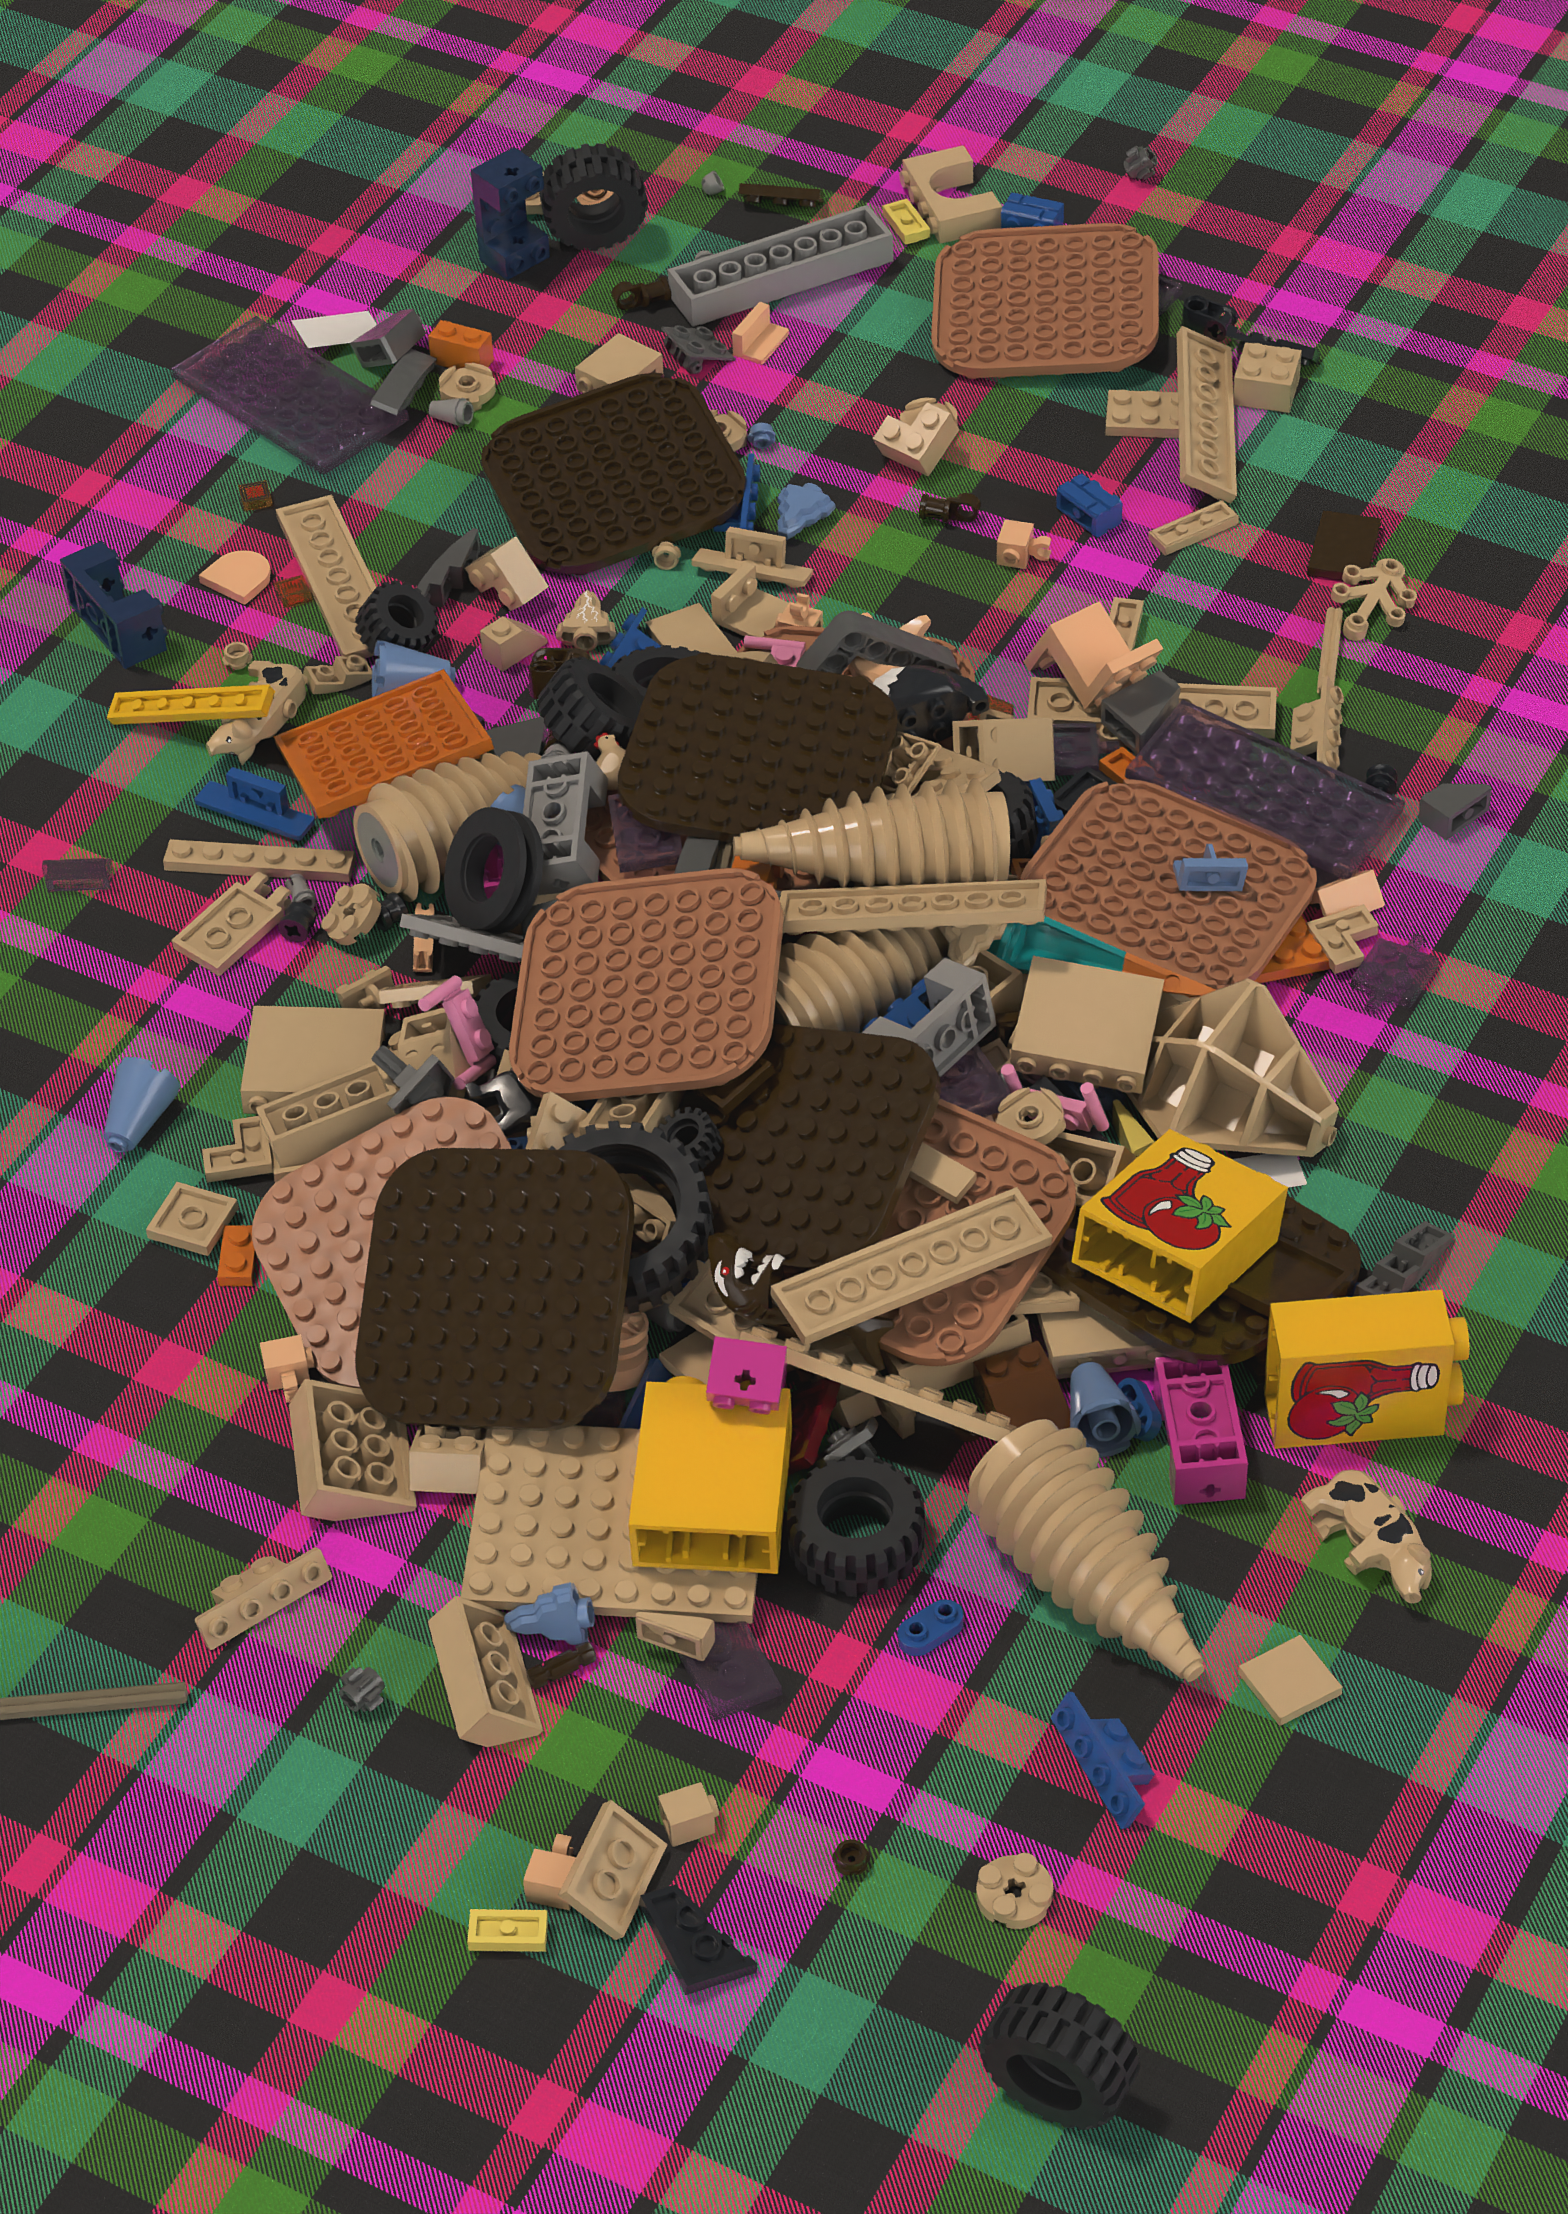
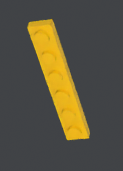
[107,684,275,725]

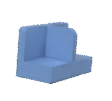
[1173,844,1248,891]

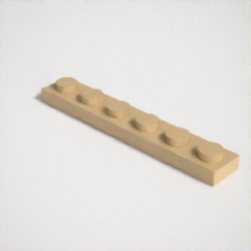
[163,839,356,882]

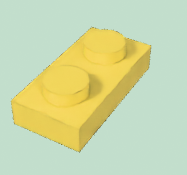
[882,198,930,245]
[467,1909,548,1952]

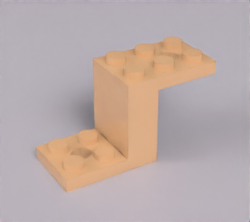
[1023,601,1163,709]

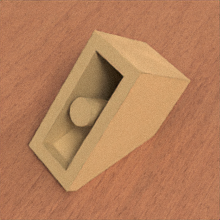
[480,616,548,672]

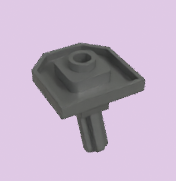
[371,1045,454,1115]
[812,1416,900,1473]

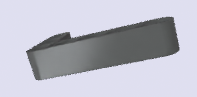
[796,610,962,676]

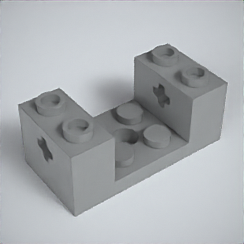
[523,751,608,895]
[862,958,996,1077]

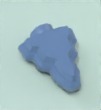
[777,483,836,540]
[504,1582,595,1645]

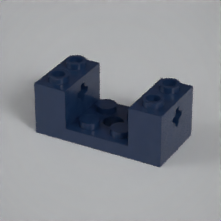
[471,147,550,280]
[60,541,168,669]

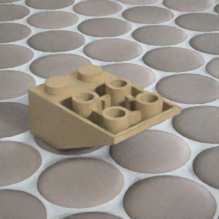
[952,718,1055,782]
[881,731,942,795]
[398,1008,471,1099]
[409,1424,487,1494]

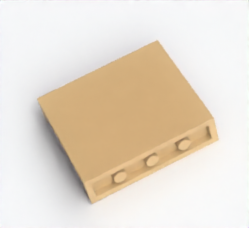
[1010,956,1164,1094]
[240,1006,386,1114]
[1036,1301,1168,1379]

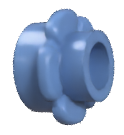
[747,423,776,449]

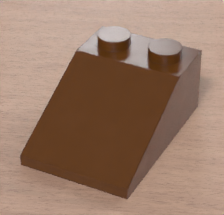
[973,1341,1070,1430]

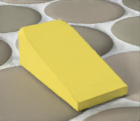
[1112,1099,1154,1156]

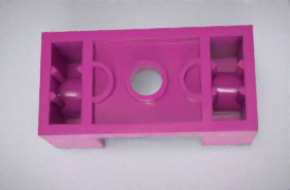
[706,1336,787,1414]
[1153,1356,1248,1505]

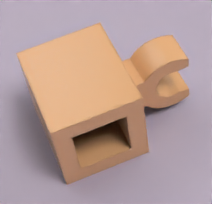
[997,519,1051,569]
[775,593,823,628]
[260,1335,314,1403]
[523,1833,576,1911]

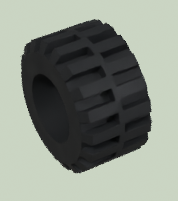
[355,581,439,658]

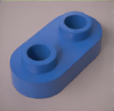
[1118,1378,1162,1441]
[898,1599,964,1656]

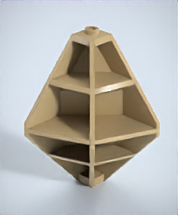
[1125,978,1339,1157]

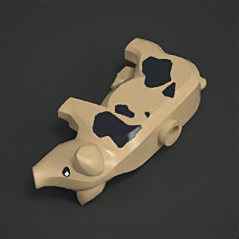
[206,660,308,765]
[1301,1469,1432,1603]

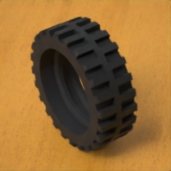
[548,1121,714,1314]

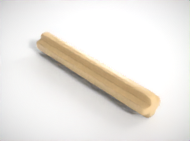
[1317,607,1343,696]

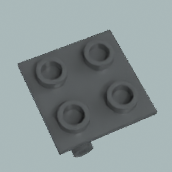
[661,325,736,374]

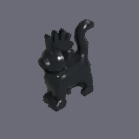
[465,1068,586,1137]

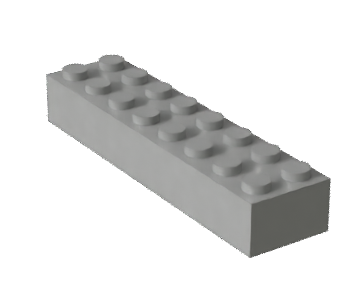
[667,205,893,327]

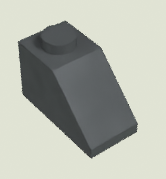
[1419,783,1492,840]

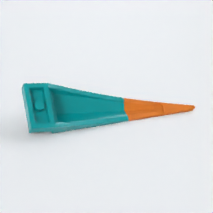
[987,916,1216,997]

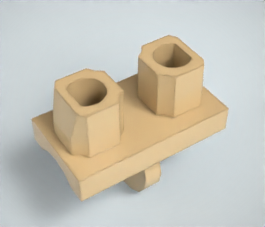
[336,966,395,1009]

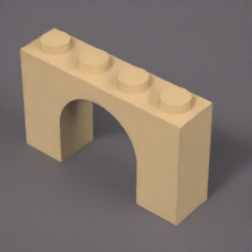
[899,145,1002,244]

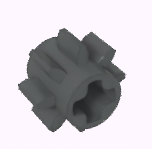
[1124,145,1158,180]
[339,1667,385,1712]

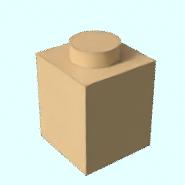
[658,1782,719,1847]

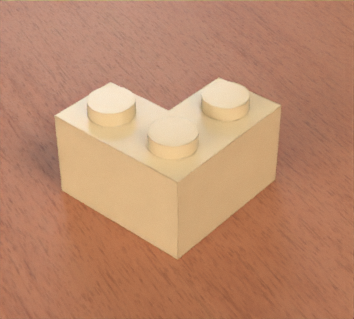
[872,402,959,477]
[465,537,549,611]

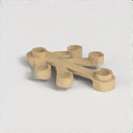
[1331,558,1417,641]

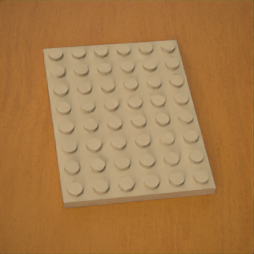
[460,1426,758,1624]

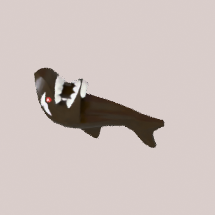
[708,1232,895,1371]

